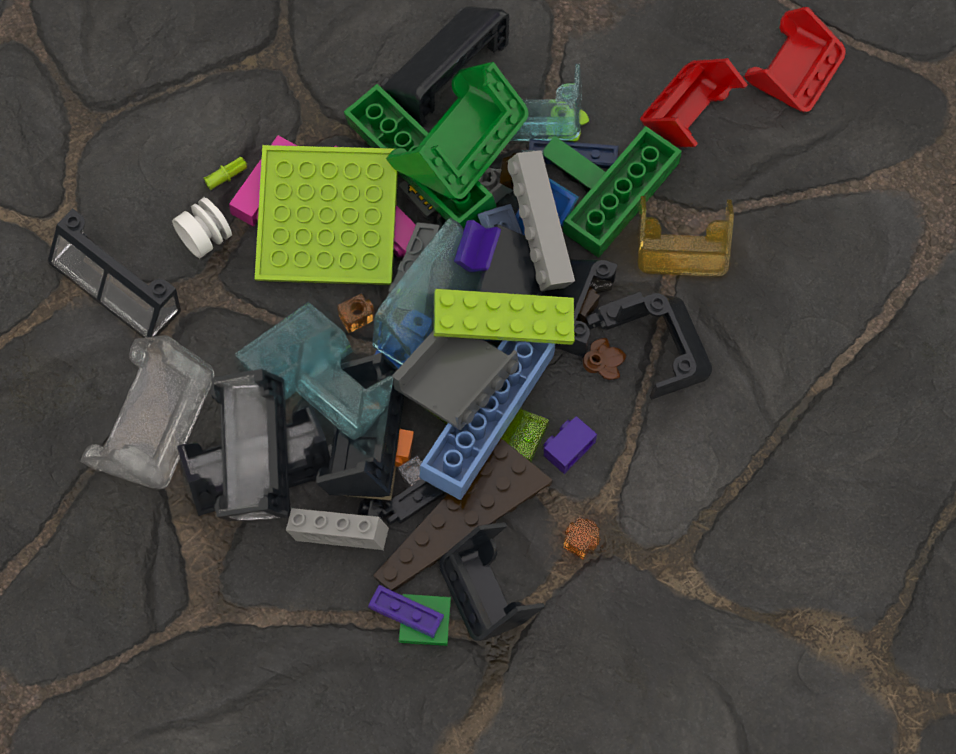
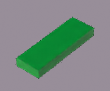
[542,135,605,190]

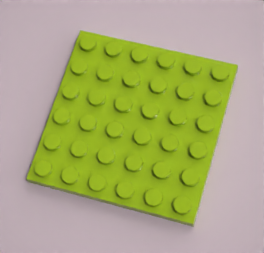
[255,145,398,285]

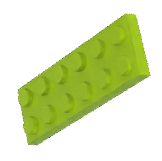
[434,289,574,345]

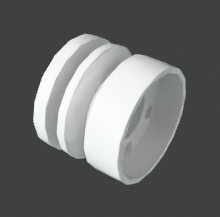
[172,197,232,258]

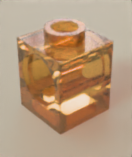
[337,293,375,333]

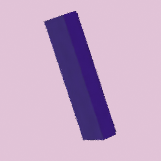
[368,585,444,638]

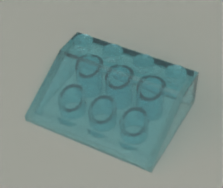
[235,302,353,400]

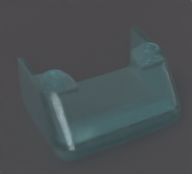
[510,64,582,141]
[295,324,393,440]

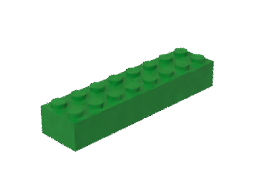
[344,84,497,235]

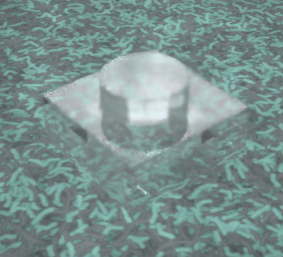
[398,456,422,487]

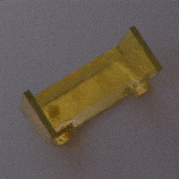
[638,196,734,277]

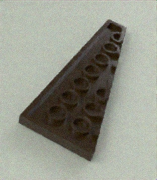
[373,439,553,591]

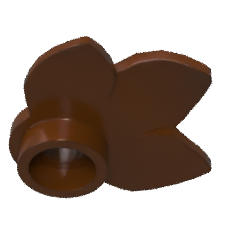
[583,338,626,380]

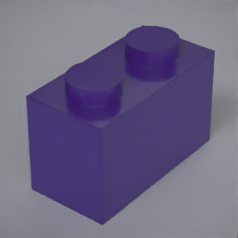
[543,416,597,474]

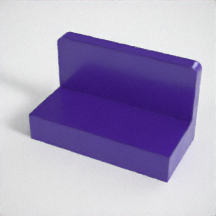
[454,220,501,272]

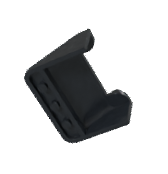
[546,259,618,357]

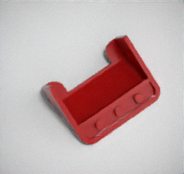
[744,7,846,112]

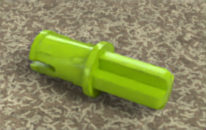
[203,157,247,190]

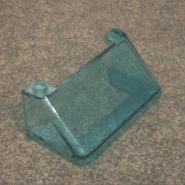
[373,218,482,364]

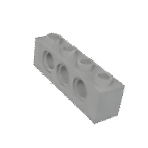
[286,508,389,550]

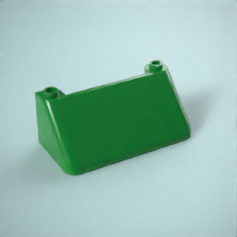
[386,62,528,200]

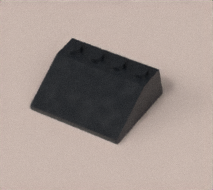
[477,224,547,296]

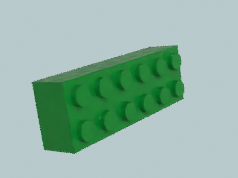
[563,126,682,258]

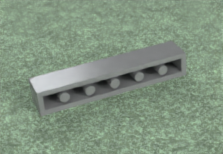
[508,150,575,291]

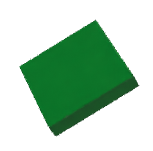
[399,594,451,646]

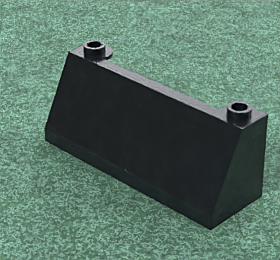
[316,353,405,497]

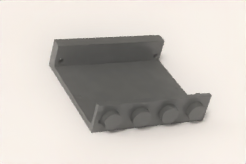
[392,330,519,431]

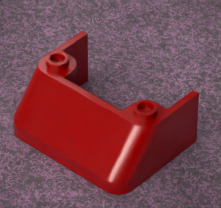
[640,58,748,147]

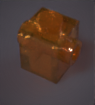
[563,517,601,560]

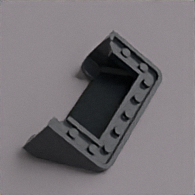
[381,6,510,127]

